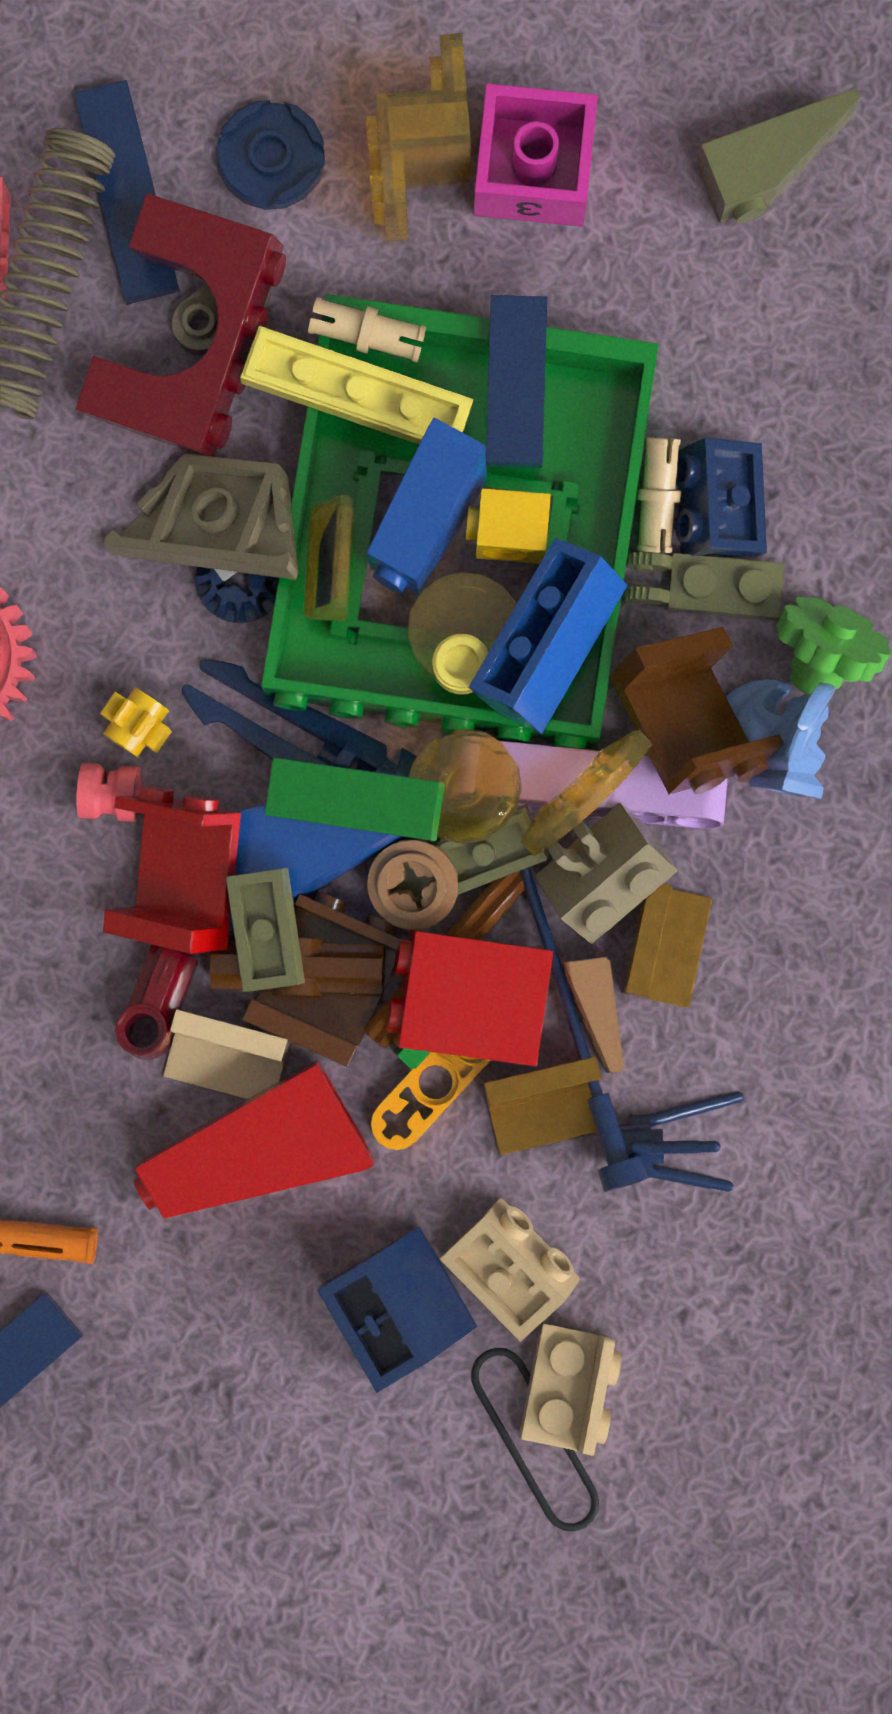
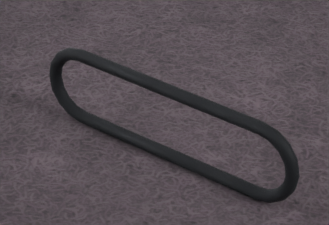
[471,1348,599,1531]

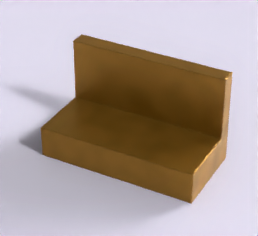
[622,883,713,1008]
[484,1057,602,1156]

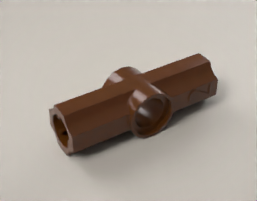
[209,938,386,997]

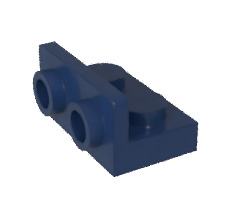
[675,437,767,557]

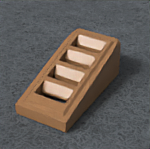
[562,957,624,1073]

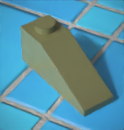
[696,87,861,224]

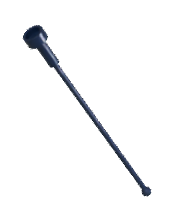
[474,728,648,1192]

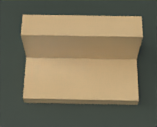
[163,1009,290,1099]

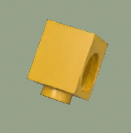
[466,488,551,564]

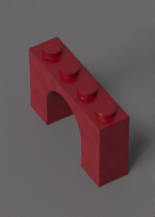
[75,193,286,457]

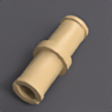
[308,297,427,362]
[636,437,681,553]

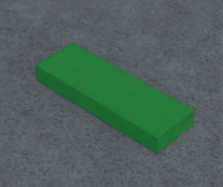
[265,758,445,841]

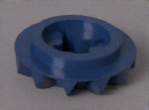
[194,567,279,623]

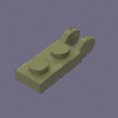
[624,552,785,621]

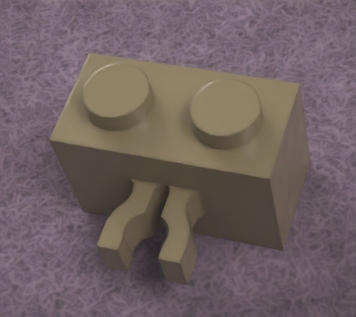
[535,802,678,944]

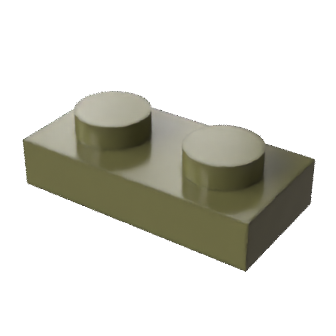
[226,868,305,992]

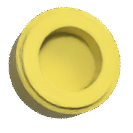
[432,634,489,694]

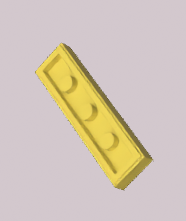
[240,326,474,444]

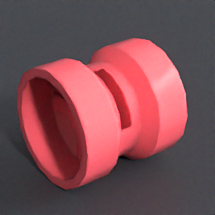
[76,763,142,822]

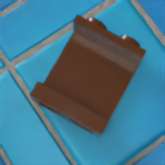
[609,627,784,795]
[242,890,401,1067]

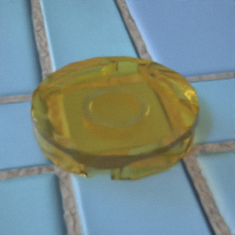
[408,572,516,679]
[409,729,522,845]

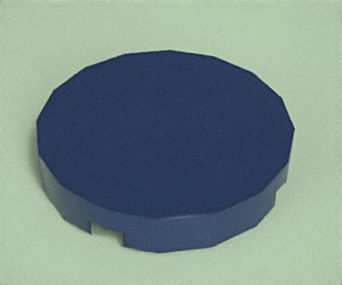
[216,100,325,210]

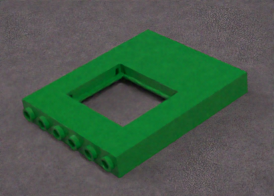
[261,294,659,750]

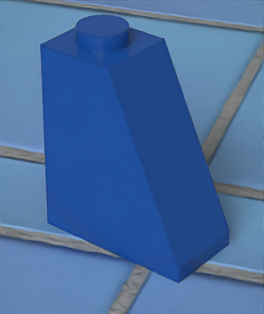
[367,417,487,595]

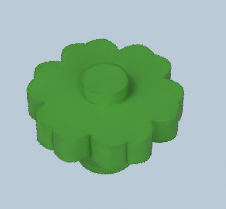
[776,597,891,694]

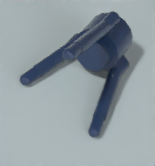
[619,1092,744,1192]

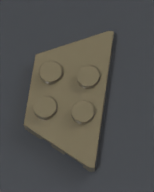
[103,454,298,580]

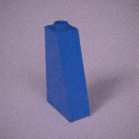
[229,773,404,934]

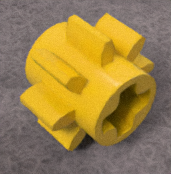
[100,687,172,758]

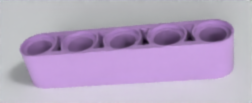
[448,738,728,829]

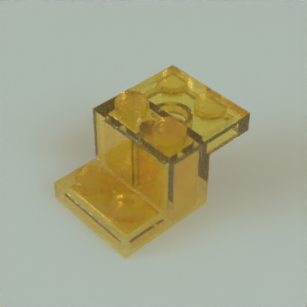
[366,33,471,242]

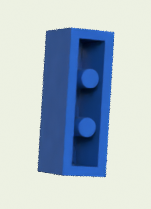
[468,537,628,734]

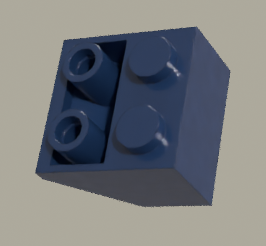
[317,1226,478,1393]

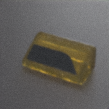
[304,495,354,621]

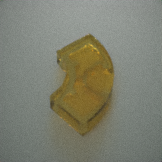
[521,729,652,856]

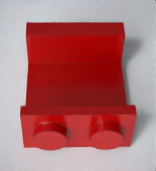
[103,786,241,954]
[386,929,554,1066]

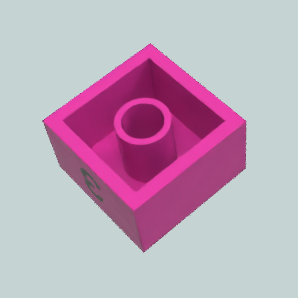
[474,84,598,227]

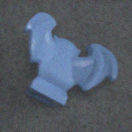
[726,679,836,799]

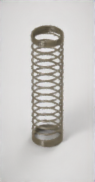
[0,128,115,420]

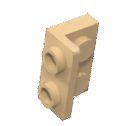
[440,1198,580,1342]
[518,1323,622,1456]

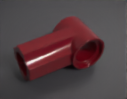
[115,944,199,1060]

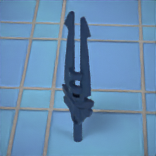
[182,660,472,840]

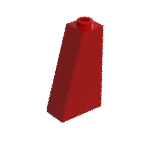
[133,1059,374,1219]

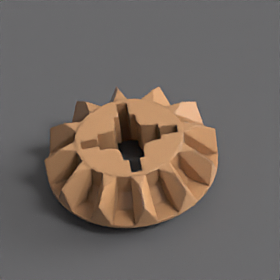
[367,839,459,930]

